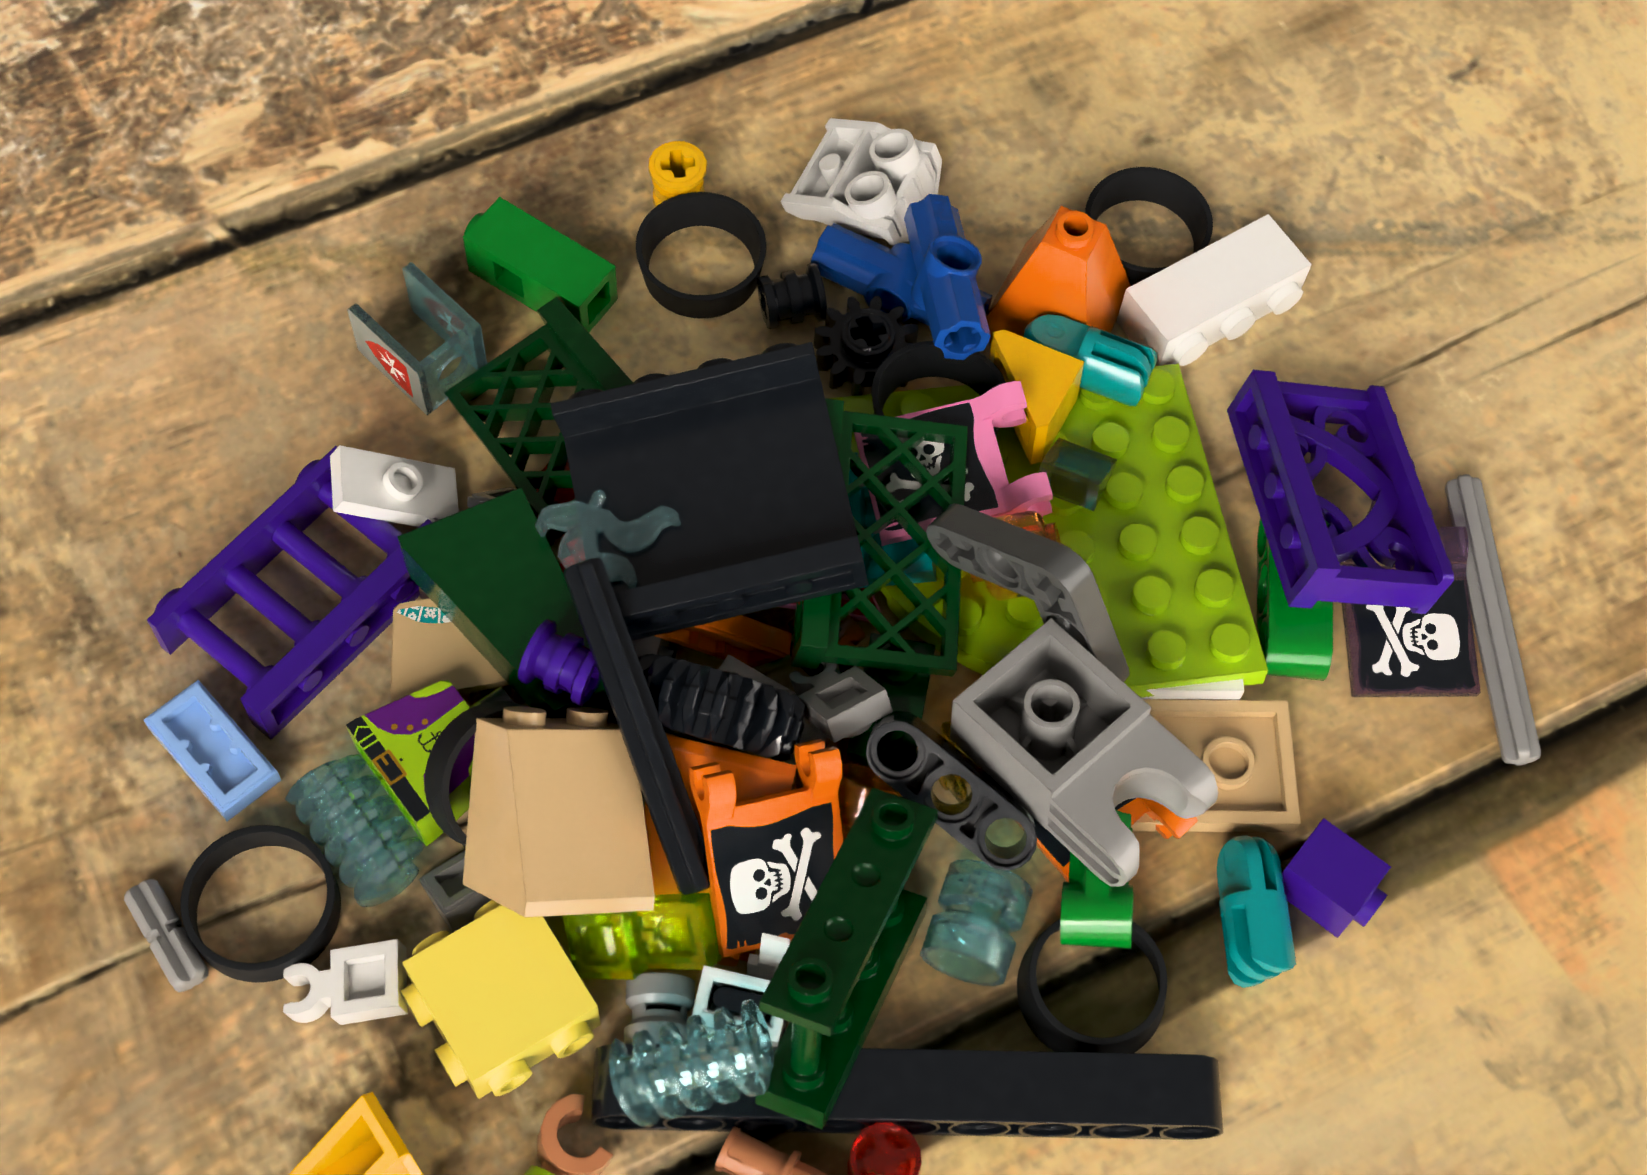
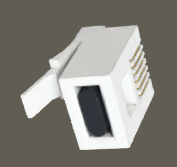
[690,933,790,1047]

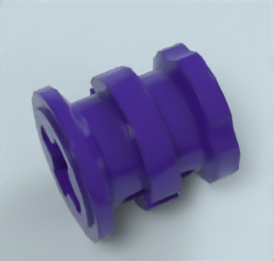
[518,619,601,707]

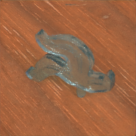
[535,490,681,589]

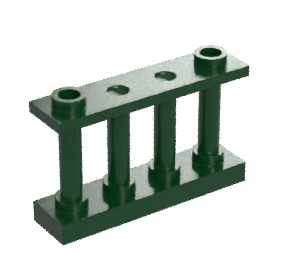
[756,787,938,1129]

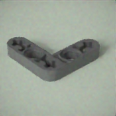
[926,503,1130,682]

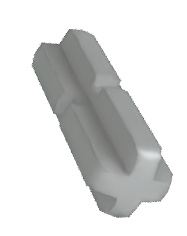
[124,879,209,992]

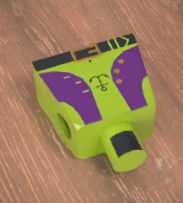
[346,680,513,846]

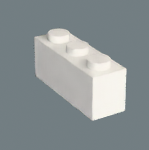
[1116,214,1312,366]

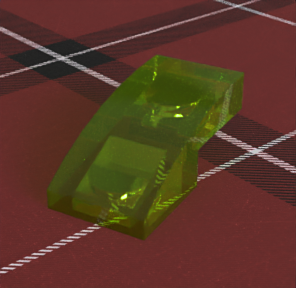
[562,893,722,980]

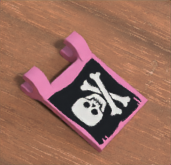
[854,381,1053,546]

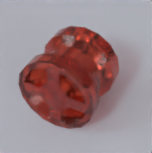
[847,1122,922,1175]

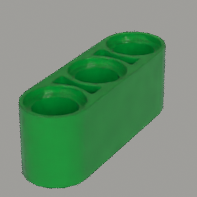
[1256,518,1333,681]

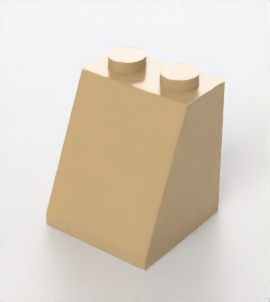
[463,706,655,917]

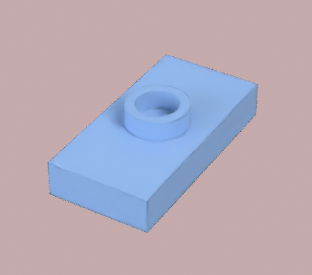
[143,680,282,821]

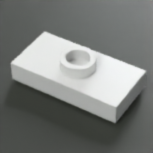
[330,445,459,527]

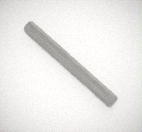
[1445,474,1541,766]

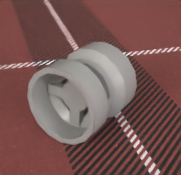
[624,972,695,1045]

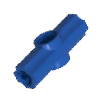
[904,194,991,360]
[811,223,993,326]

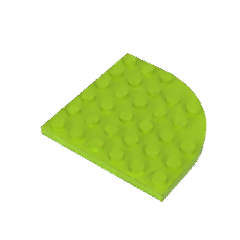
[827,364,1268,698]

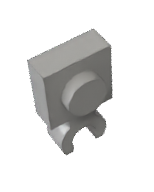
[789,662,893,743]

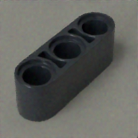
[866,710,1037,871]

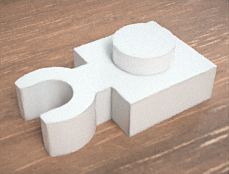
[283,939,408,1025]

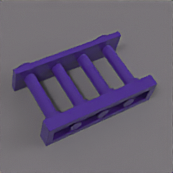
[147,446,433,740]

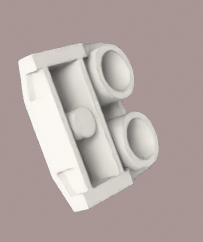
[780,118,942,245]

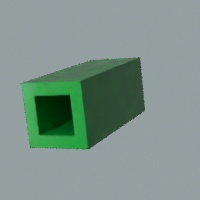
[463,197,618,332]

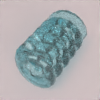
[285,754,425,907]
[609,999,774,1127]

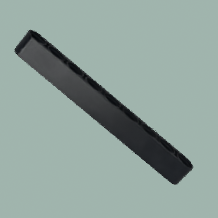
[591,1044,1223,1140]

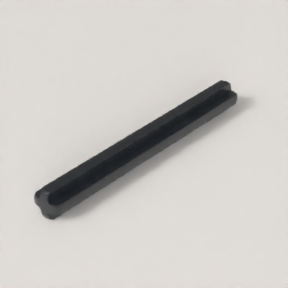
[564,558,710,895]

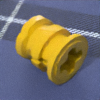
[649,141,707,207]

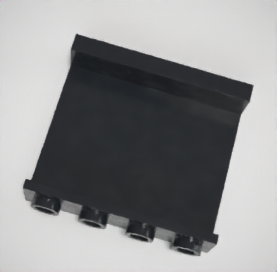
[550,342,869,641]

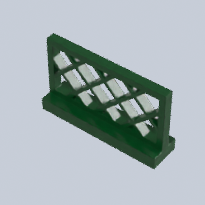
[444,297,633,539]
[791,398,968,677]

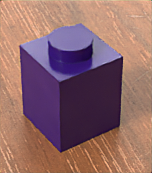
[1282,818,1391,938]

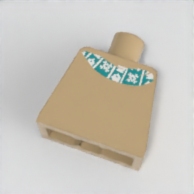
[390,587,523,707]

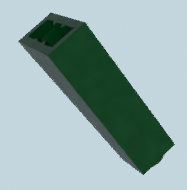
[397,488,614,721]

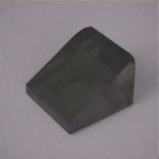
[1038,438,1117,511]

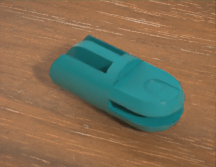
[1024,314,1157,406]
[1217,835,1296,988]

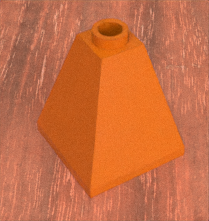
[986,206,1131,342]

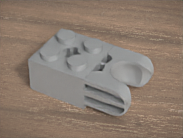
[950,619,1218,887]

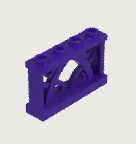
[1227,370,1454,614]

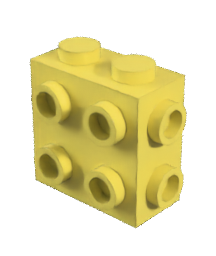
[400,900,601,1099]

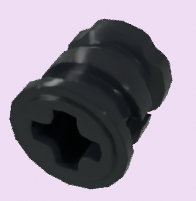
[757,263,827,329]

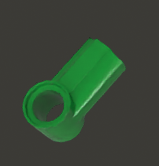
[1060,809,1134,949]

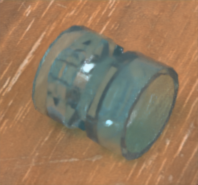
[920,860,1033,986]

